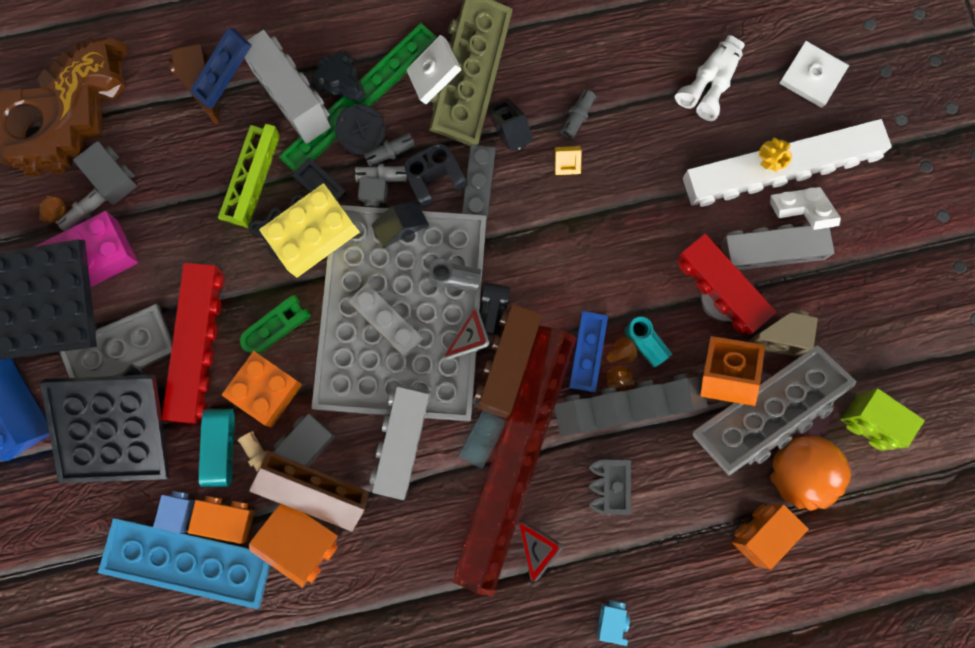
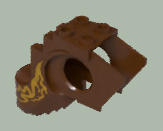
[0,37,127,177]

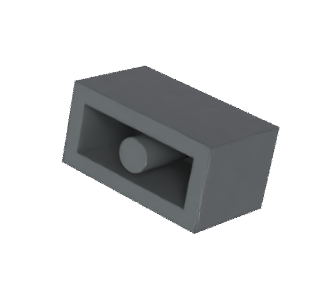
[73,141,138,205]
[273,414,336,467]

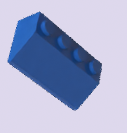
[0,358,50,461]

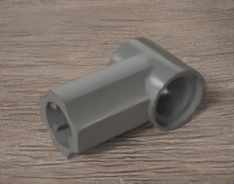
[429,259,482,293]

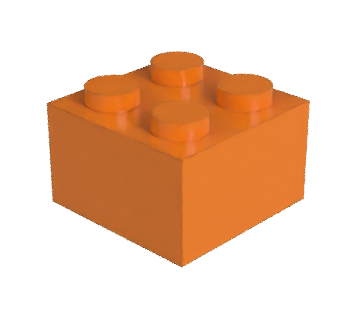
[701,336,765,406]
[222,351,303,428]
[731,504,808,570]

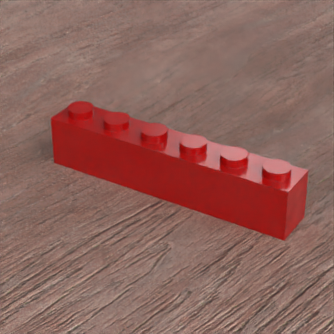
[162,263,224,424]

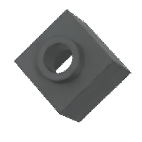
[358,178,388,208]

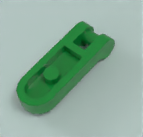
[240,295,311,354]

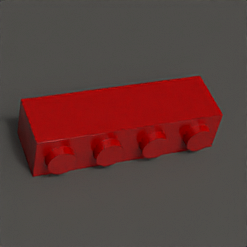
[677,234,777,337]

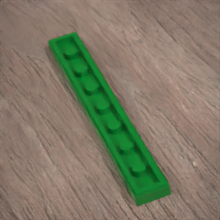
[278,23,437,172]

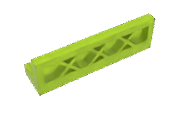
[218,124,280,228]

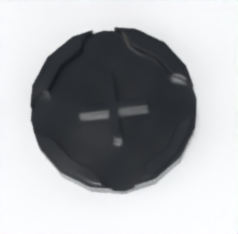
[335,104,386,156]

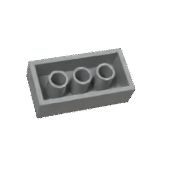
[245,30,331,144]

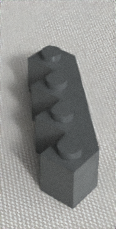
[554,373,708,437]

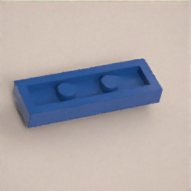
[569,311,608,394]

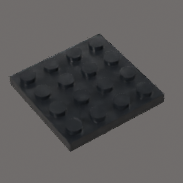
[0,239,97,360]
[40,375,170,483]

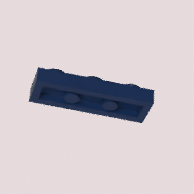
[190,27,252,108]

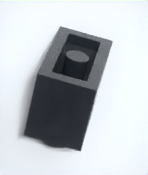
[487,98,533,151]

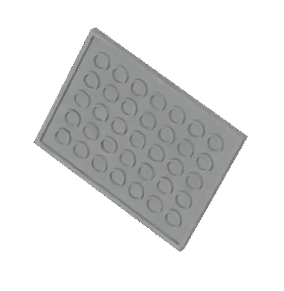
[312,205,487,422]

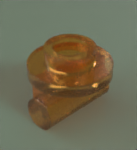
[38,196,66,223]
[607,337,637,363]
[606,366,634,391]

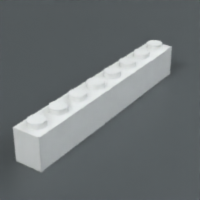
[683,119,892,207]

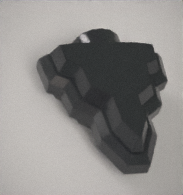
[311,51,365,101]

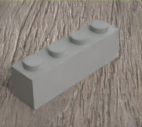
[720,222,835,270]
[370,384,431,500]

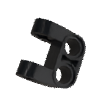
[405,144,468,208]

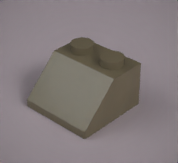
[746,310,818,357]

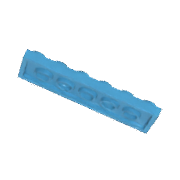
[98,518,271,609]

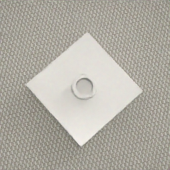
[406,35,461,104]
[779,41,849,108]

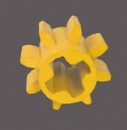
[758,137,792,172]

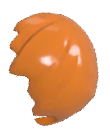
[769,435,851,511]

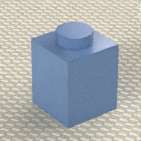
[153,491,195,533]

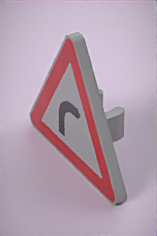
[444,309,489,359]

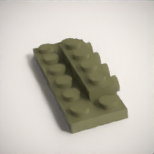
[429,0,513,146]

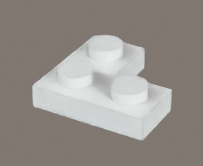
[770,187,841,230]

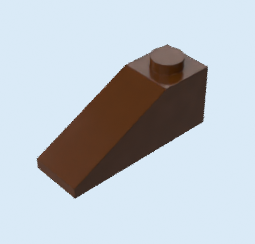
[169,44,220,124]

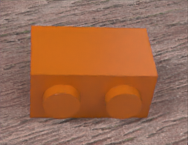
[188,496,255,544]

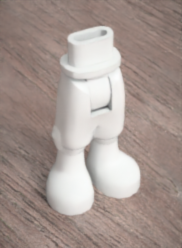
[675,35,745,121]

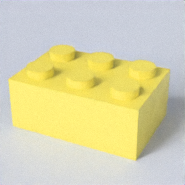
[259,183,360,278]

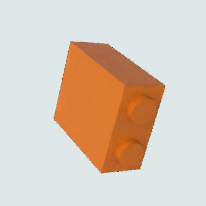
[249,504,338,588]

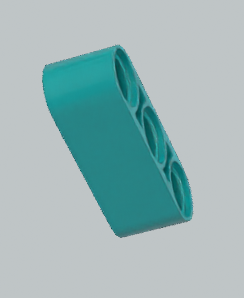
[199,409,235,487]

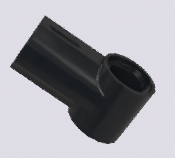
[480,282,511,336]

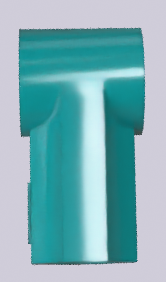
[624,317,672,368]

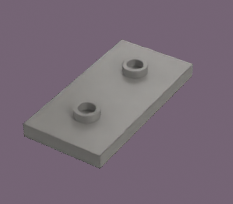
[60,304,173,378]

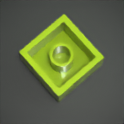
[840,388,925,451]

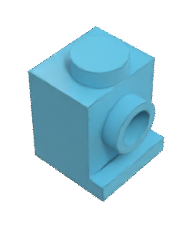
[596,600,630,646]

